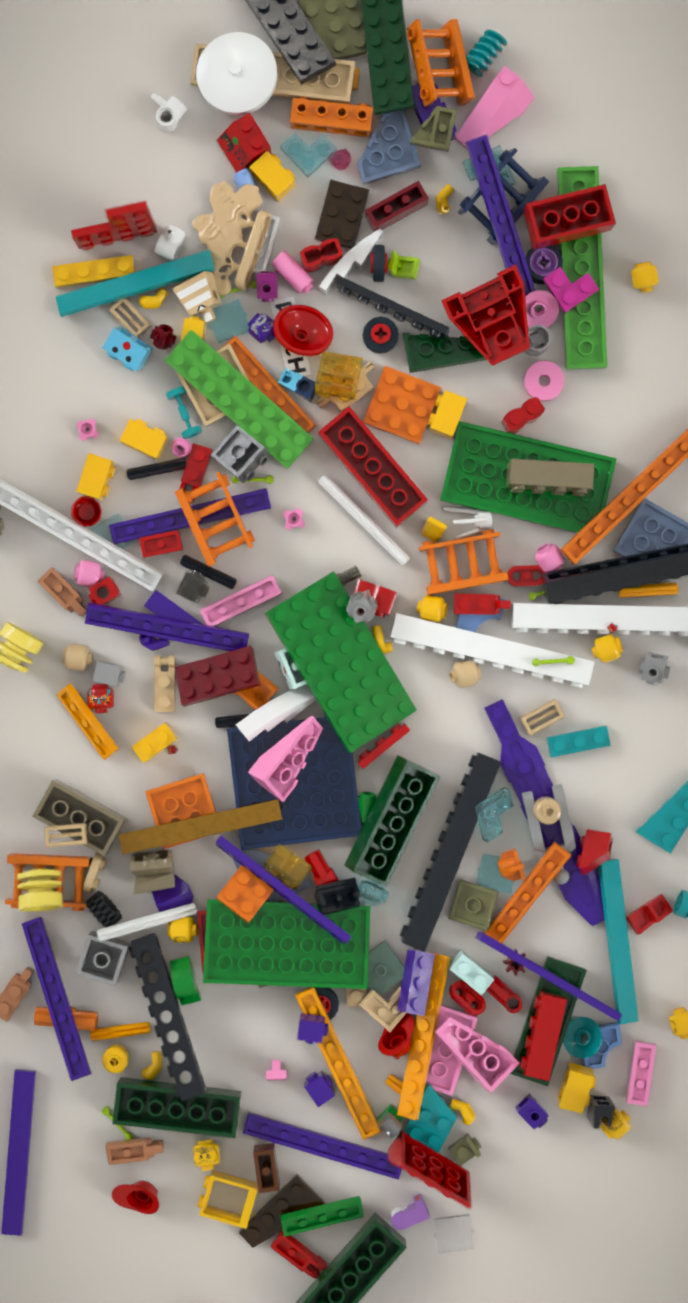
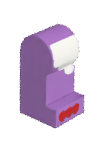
[391,1194,430,1230]

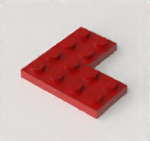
[71,201,157,250]

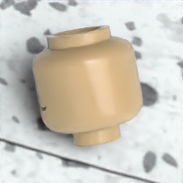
[62,643,93,671]
[449,660,481,688]
[533,796,561,824]

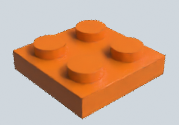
[216,865,274,923]

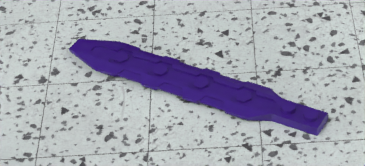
[484,699,605,926]

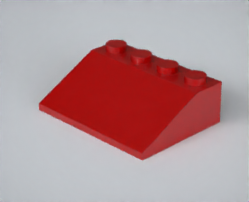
[388,1131,472,1209]

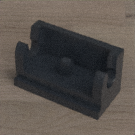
[314,877,361,915]
[587,1095,615,1129]

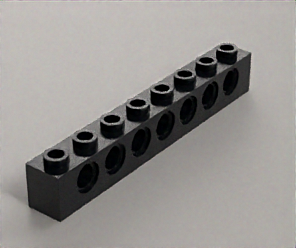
[129,933,207,1101]

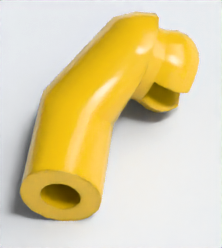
[435,184,455,214]
[139,288,169,309]
[372,625,393,654]
[141,1051,162,1080]
[449,1098,475,1125]

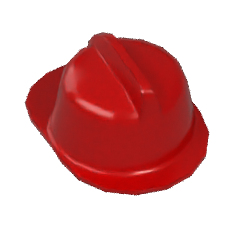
[378,1013,415,1059]
[112,1180,159,1214]

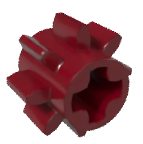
[150,324,177,350]
[502,949,526,976]

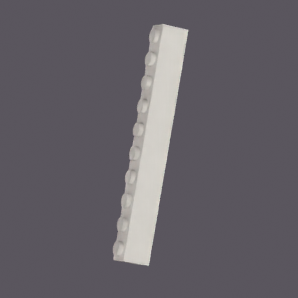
[511,603,688,636]
[390,613,594,688]

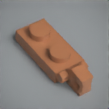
[38,567,87,617]
[0,967,34,1022]
[105,1138,164,1165]

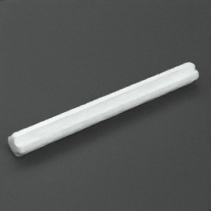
[318,475,409,565]

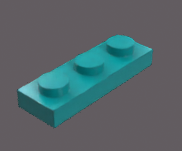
[546,725,611,757]

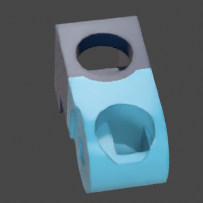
[278,368,319,402]

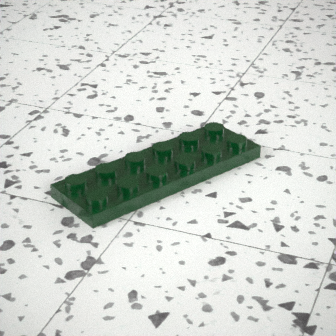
[361,0,415,115]
[510,956,587,1086]

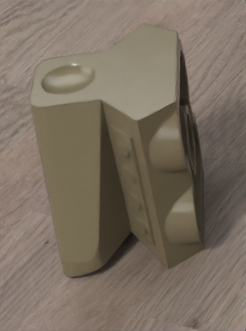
[130,850,175,894]

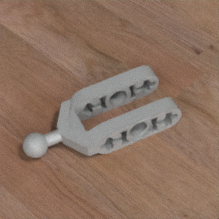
[522,784,576,884]

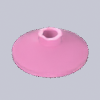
[525,290,559,328]

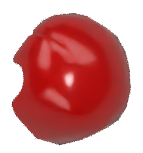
[70,496,102,527]

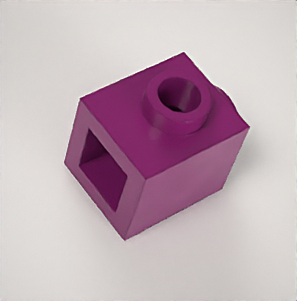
[256,271,278,302]

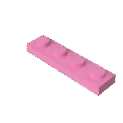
[200,575,282,626]

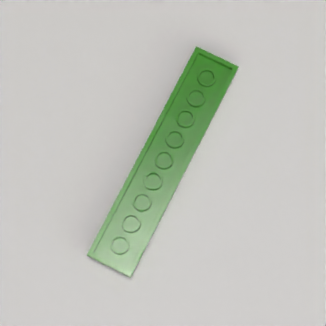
[557,166,607,370]

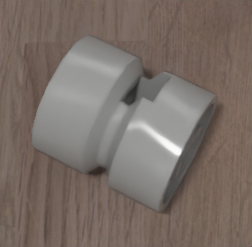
[524,325,551,357]

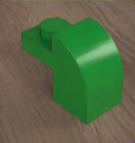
[170,956,201,1006]

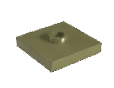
[448,879,499,931]

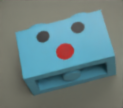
[102,326,153,371]

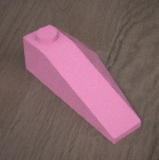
[455,66,534,147]
[248,716,323,802]
[435,1017,520,1093]

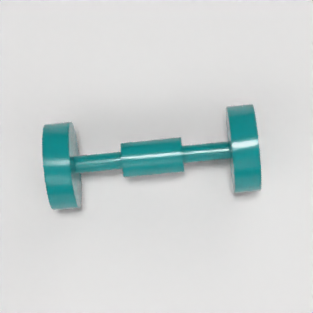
[166,386,202,439]

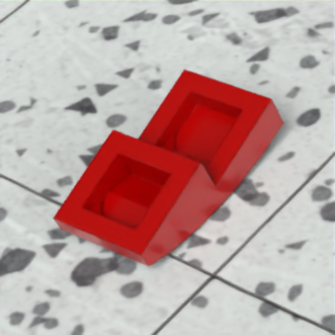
[626,894,673,935]

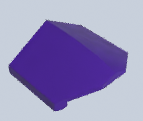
[152,874,193,912]

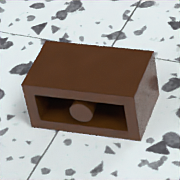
[253,1143,280,1193]

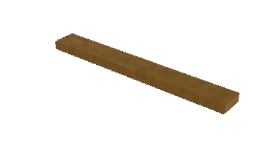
[118,799,283,855]

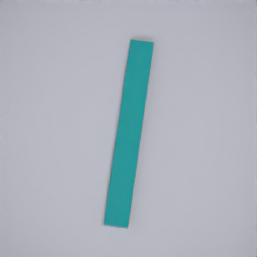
[56,250,216,317]
[598,859,639,1025]

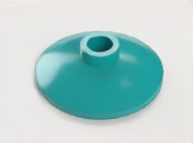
[563,1017,602,1059]

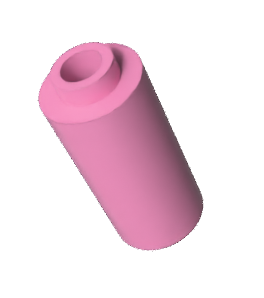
[271,250,314,294]

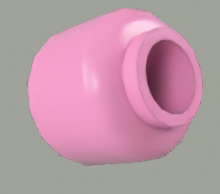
[535,543,565,573]
[73,560,105,587]

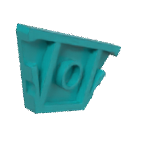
[403,1082,457,1152]

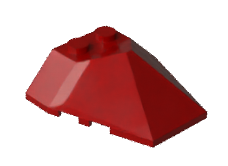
[441,264,530,366]

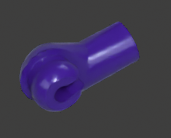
[139,635,170,651]

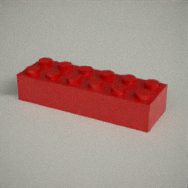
[318,406,428,528]

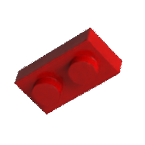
[139,530,183,558]

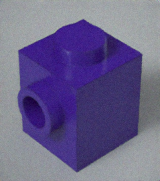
[297,1013,328,1044]
[304,1071,335,1107]
[515,1093,549,1130]

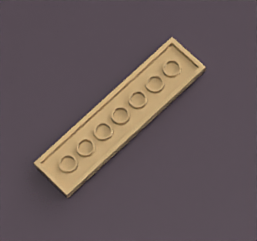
[190,43,356,104]

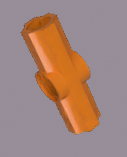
[34,1006,98,1031]

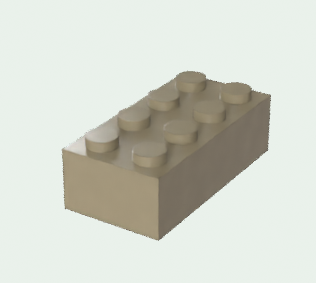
[506,459,594,496]
[32,779,127,856]

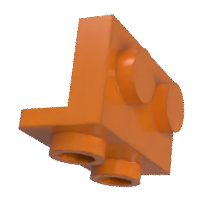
[234,671,279,710]

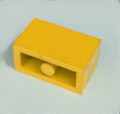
[249,151,295,202]
[427,390,467,439]
[119,418,169,461]
[76,453,116,501]
[132,722,179,763]
[557,1062,596,1114]

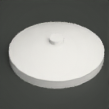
[196,32,278,115]

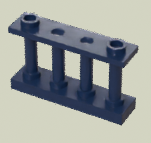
[457,148,549,245]

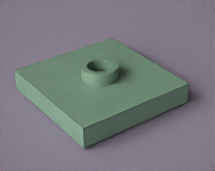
[367,940,404,995]

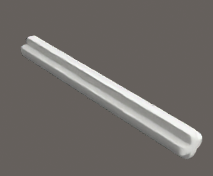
[97,903,197,941]

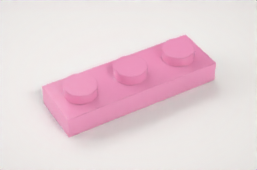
[626,1041,656,1106]

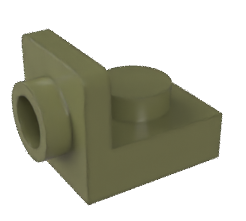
[448,1134,481,1166]

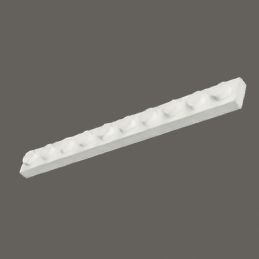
[0,479,164,592]

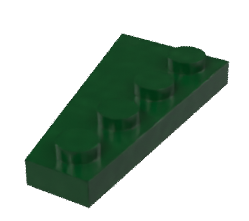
[403,333,486,373]

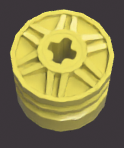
[0,622,44,673]
[17,869,63,912]

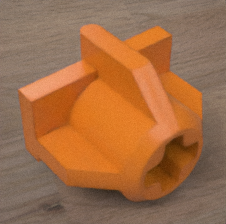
[497,848,526,882]

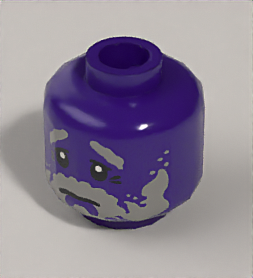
[247,313,275,343]

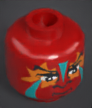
[87,684,114,714]

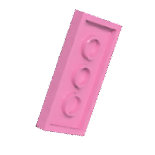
[425,1005,478,1096]

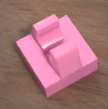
[266,1060,287,1081]

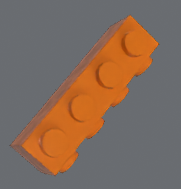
[290,97,373,138]

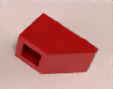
[577,829,613,875]

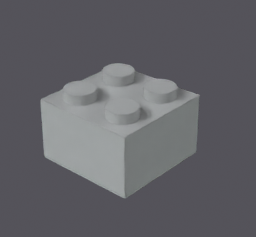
[76,931,131,986]

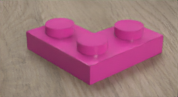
[542,267,599,313]

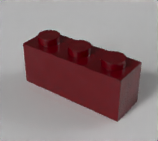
[365,181,429,232]

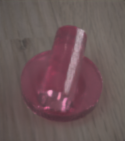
[328,148,351,170]

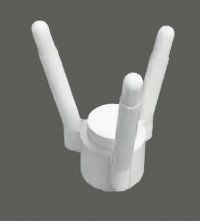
[443,507,492,539]

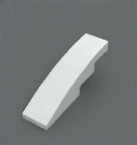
[319,229,383,295]
[236,684,316,741]

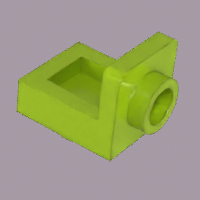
[387,251,421,280]

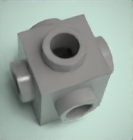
[346,590,378,623]
[639,652,670,685]

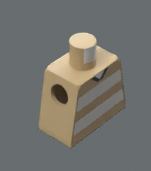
[173,271,221,324]

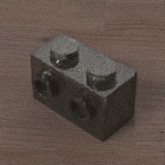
[176,570,210,604]

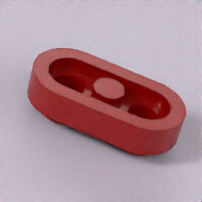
[507,565,546,587]
[449,980,486,1016]

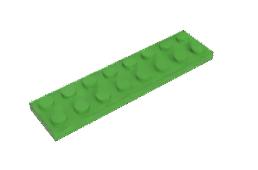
[164,330,314,469]

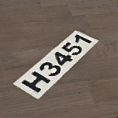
[270,296,311,376]

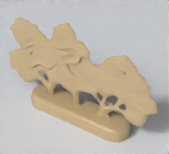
[191,181,271,296]

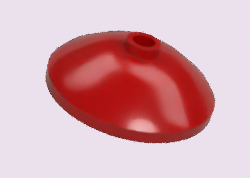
[273,305,333,356]

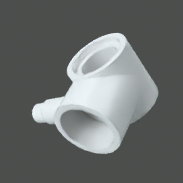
[151,93,187,132]
[155,225,186,261]

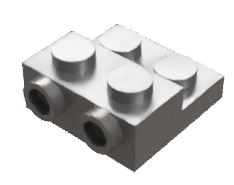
[211,425,270,483]

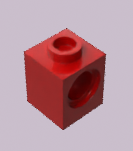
[88,576,122,605]

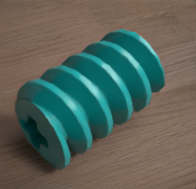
[466,29,507,77]

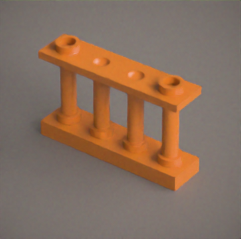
[407,19,475,107]
[175,472,255,567]
[419,529,509,595]
[5,853,92,911]

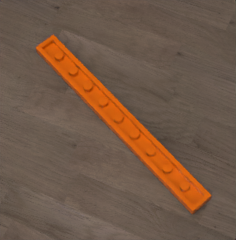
[560,428,688,565]

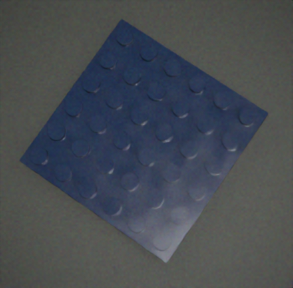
[227,717,362,850]

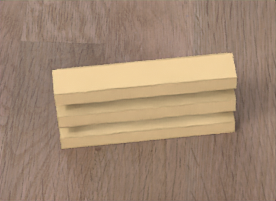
[108,298,151,338]
[520,699,565,736]
[44,823,88,848]

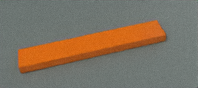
[223,336,316,433]
[483,841,571,943]

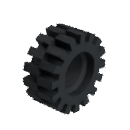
[85,890,122,927]

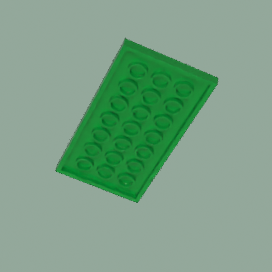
[440,421,617,533]
[264,571,417,753]
[203,899,370,989]

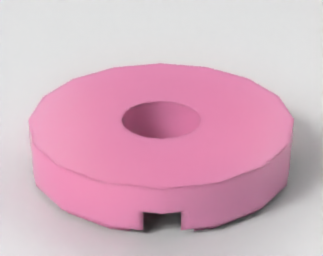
[524,361,564,401]

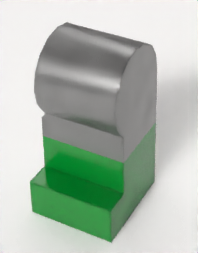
[377,1104,404,1138]

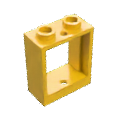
[197,1170,258,1229]

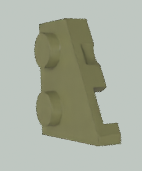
[410,106,457,152]

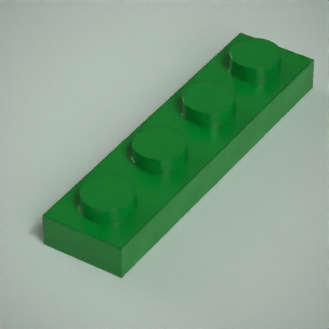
[280,1196,364,1237]

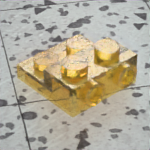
[315,352,363,402]

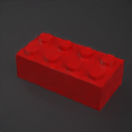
[523,184,616,250]

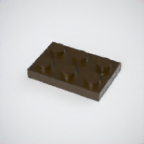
[315,179,369,249]

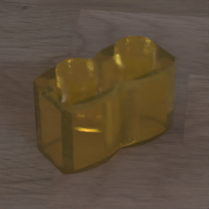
[264,844,312,890]

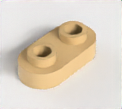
[83,852,107,893]

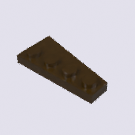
[239,1174,326,1248]

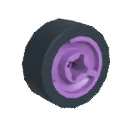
[525,245,563,285]

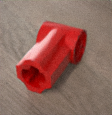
[304,849,339,886]
[486,975,523,1013]

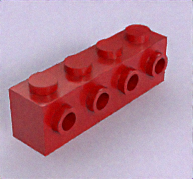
[520,991,567,1081]

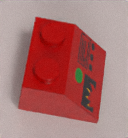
[217,112,272,173]

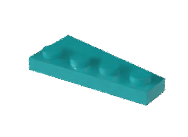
[635,780,688,854]

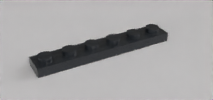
[336,276,449,339]

